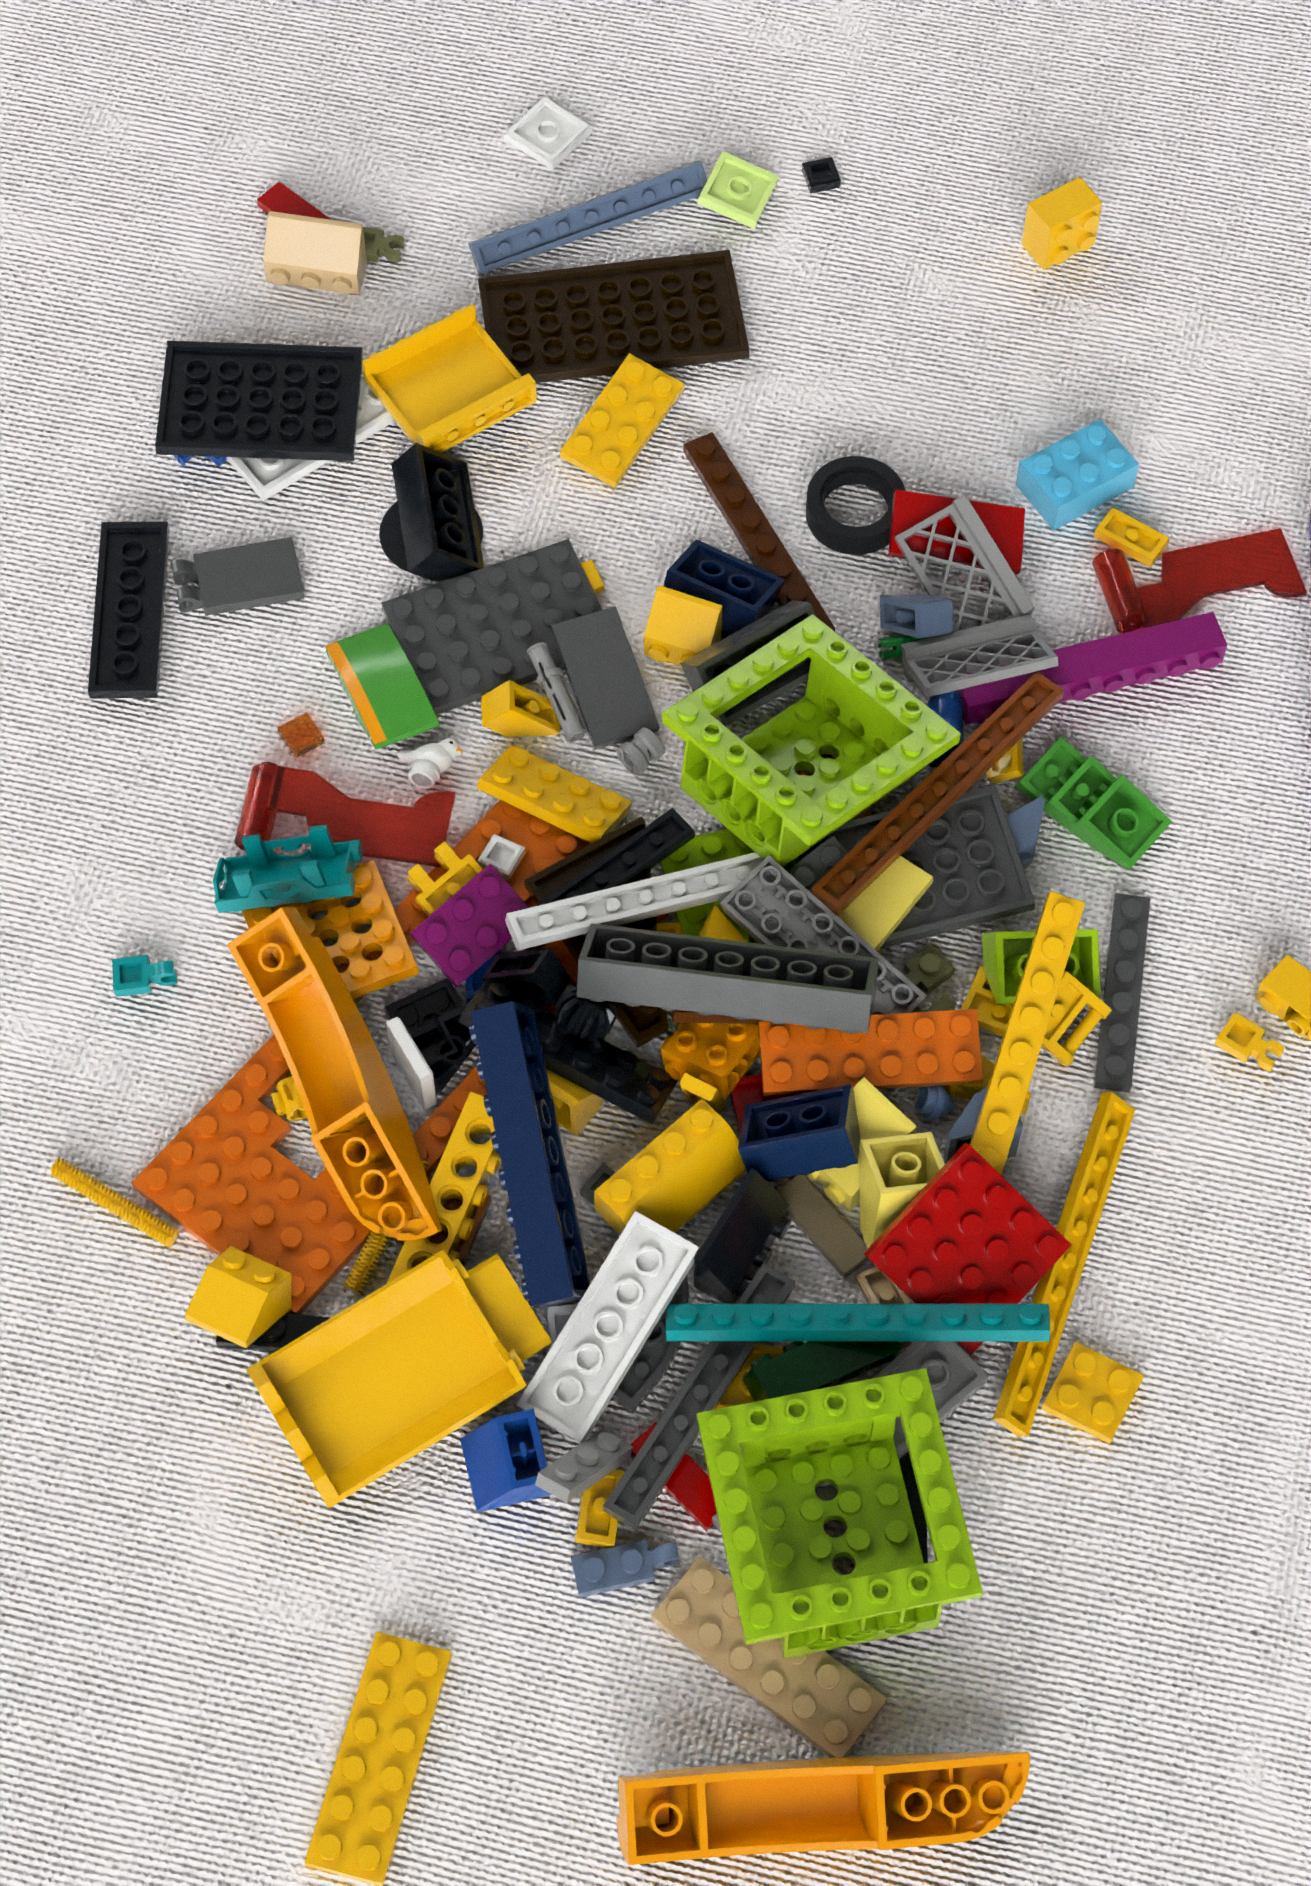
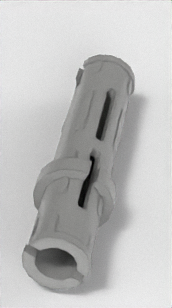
[527,642,587,742]

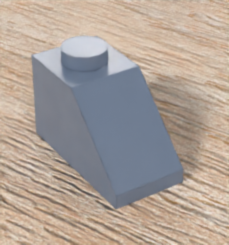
[880,594,954,639]
[1006,796,1045,869]

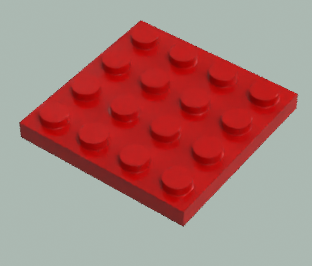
[864,1143,1072,1356]

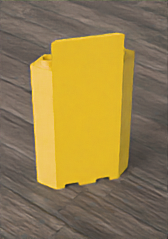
[246,1250,552,1509]

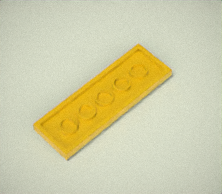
[304,1632,452,1886]

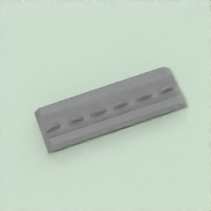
[720,855,927,1015]

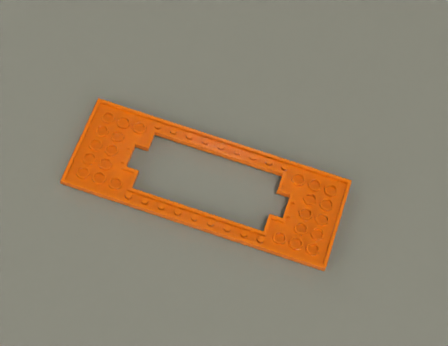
[131,800,669,1314]

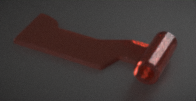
[1092,528,1307,634]
[234,762,456,868]

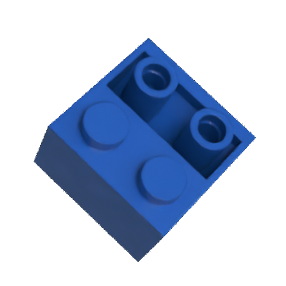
[460,1408,552,1513]

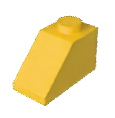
[481,680,560,737]

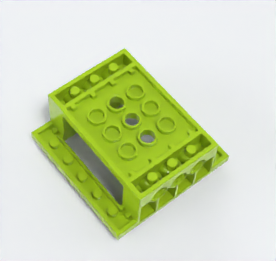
[661,614,961,867]
[696,1368,983,1659]

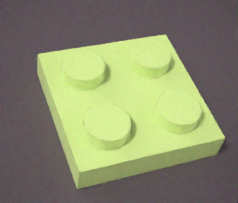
[697,151,779,229]

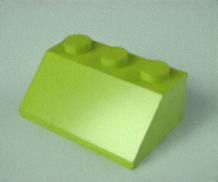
[982,929,1101,1004]

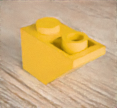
[1255,954,1311,1041]

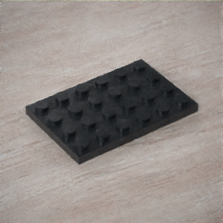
[155,341,363,461]

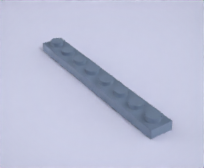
[468,161,707,274]

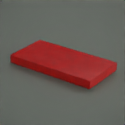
[888,490,1025,575]

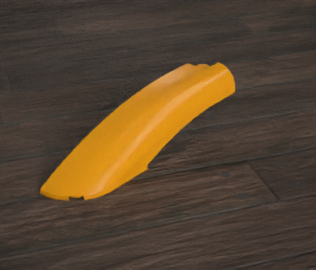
[227,906,442,1241]
[616,1752,1030,1865]

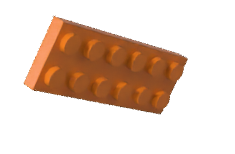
[758,1009,983,1096]

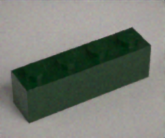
[743,1341,902,1402]

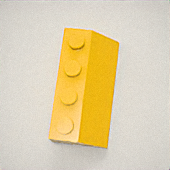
[594,1099,746,1235]

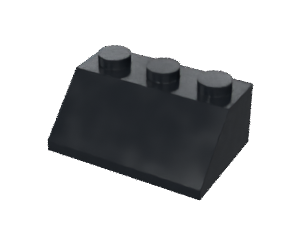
[693,1168,791,1304]

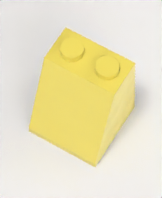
[805,1077,917,1212]
[859,1132,945,1249]

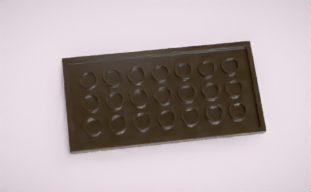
[478,250,749,383]

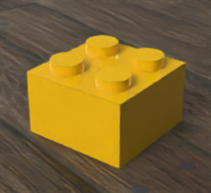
[1022,177,1102,270]

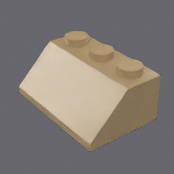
[263,211,368,295]

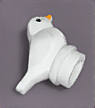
[398,738,463,789]

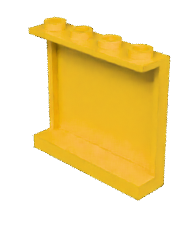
[362,304,537,452]

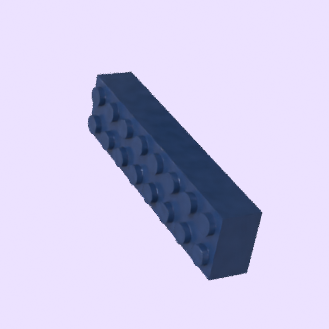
[469,1001,591,1308]

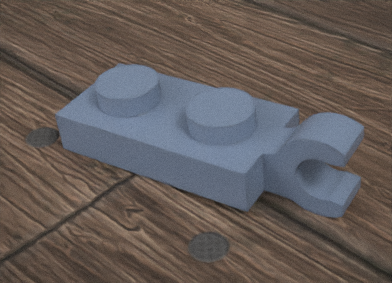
[571,1540,679,1598]

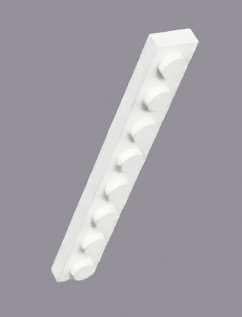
[505,852,764,951]

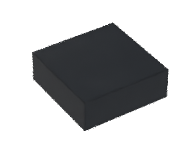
[802,157,841,194]

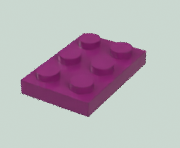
[409,864,529,987]

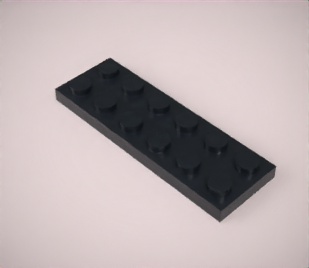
[88,522,170,699]
[458,979,678,1125]

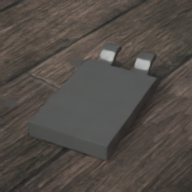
[171,537,305,616]

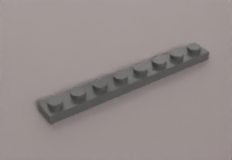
[603,1263,796,1531]

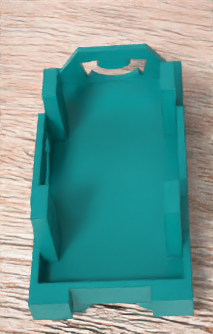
[213,824,364,913]

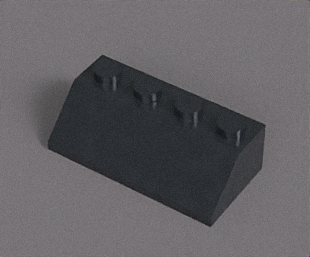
[392,443,484,581]

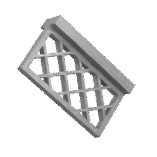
[894,494,1035,632]
[901,614,1059,697]

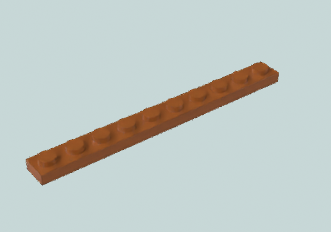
[811,672,1064,916]

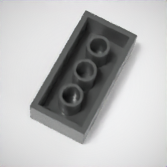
[680,600,816,727]

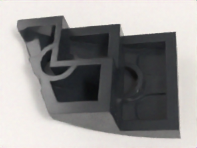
[384,978,477,1095]

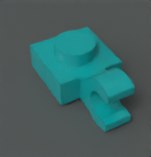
[112,955,177,997]

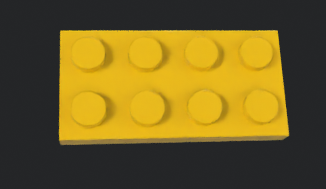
[560,353,684,489]
[477,745,632,843]

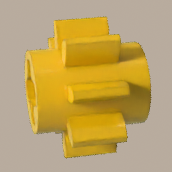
[271,1076,307,1121]

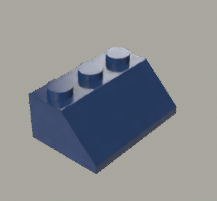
[663,539,785,635]
[738,1084,861,1182]

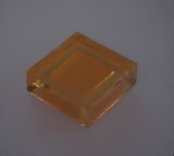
[277,712,325,758]

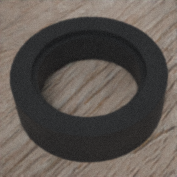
[806,456,906,555]

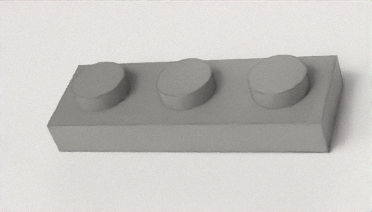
[535,1430,633,1503]

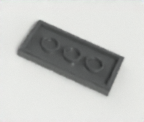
[551,606,660,750]

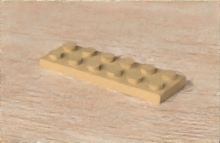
[651,1556,887,1758]

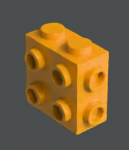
[661,1023,760,1099]

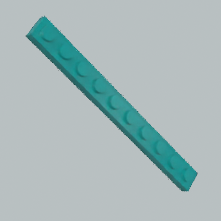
[666,1303,1050,1341]

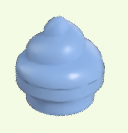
[916,1085,955,1120]

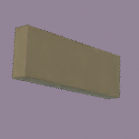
[777,1174,869,1278]

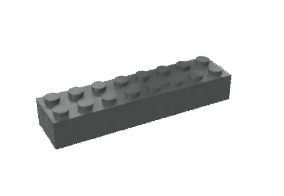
[577,923,879,1034]

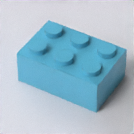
[1016,419,1139,531]

